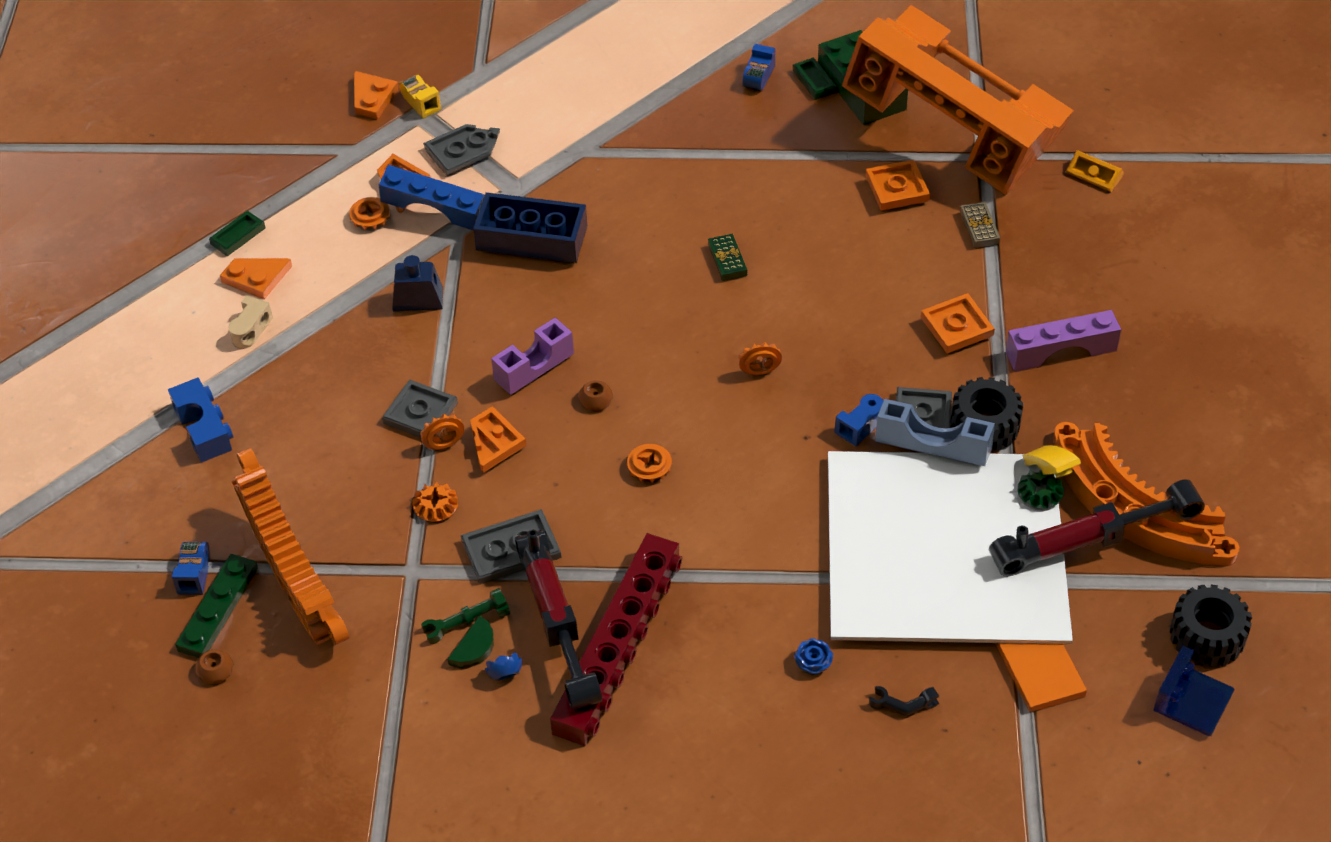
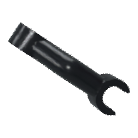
[869,686,940,715]

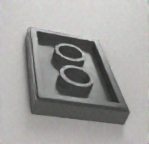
[460,509,562,585]

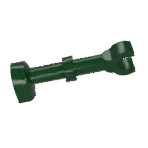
[421,588,510,644]

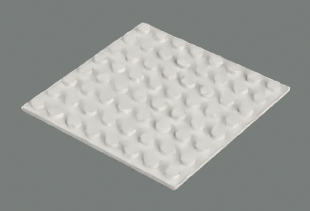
[828,451,1073,644]

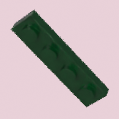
[175,554,258,658]

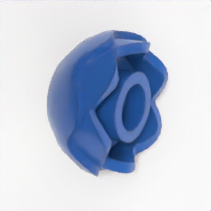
[795,638,833,674]
[485,653,522,681]

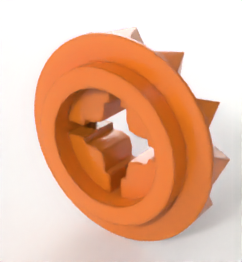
[349,197,390,230]
[739,342,782,375]
[420,414,464,450]
[627,444,672,483]
[412,482,458,522]

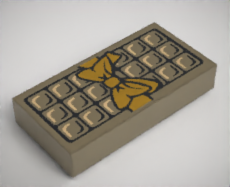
[960,202,1000,248]

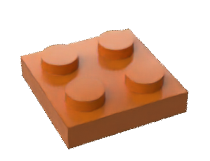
[865,159,930,211]
[921,293,995,353]

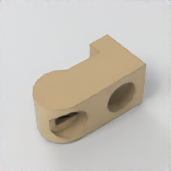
[229,295,273,349]

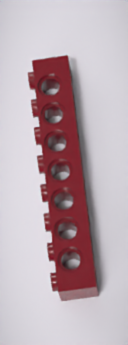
[550,533,682,747]

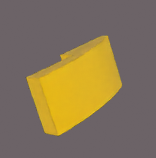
[1022,445,1081,478]

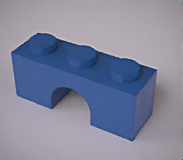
[168,377,233,463]

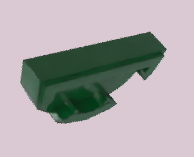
[448,616,494,668]

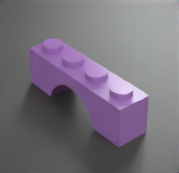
[1006,310,1121,372]

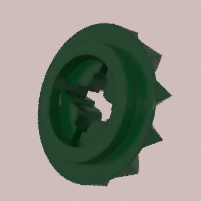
[1017,470,1064,509]

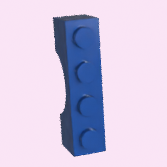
[379,165,484,230]

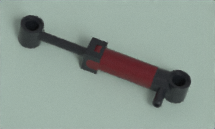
[989,479,1205,577]
[515,529,602,710]

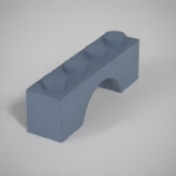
[876,399,995,466]

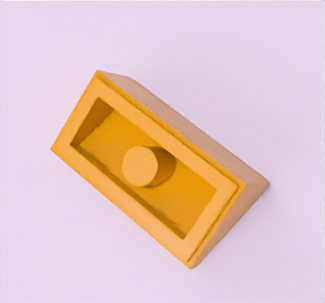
[1065,150,1124,192]

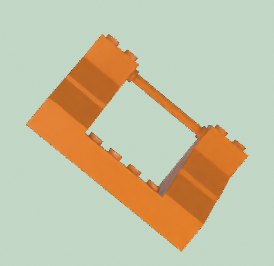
[842,5,1074,195]

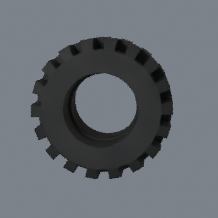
[950,377,1023,451]
[1169,584,1252,667]

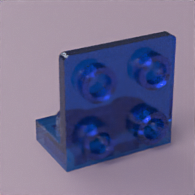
[1153,646,1234,736]

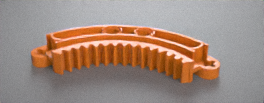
[1053,422,1239,566]
[231,448,350,645]

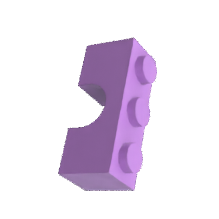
[491,318,574,395]

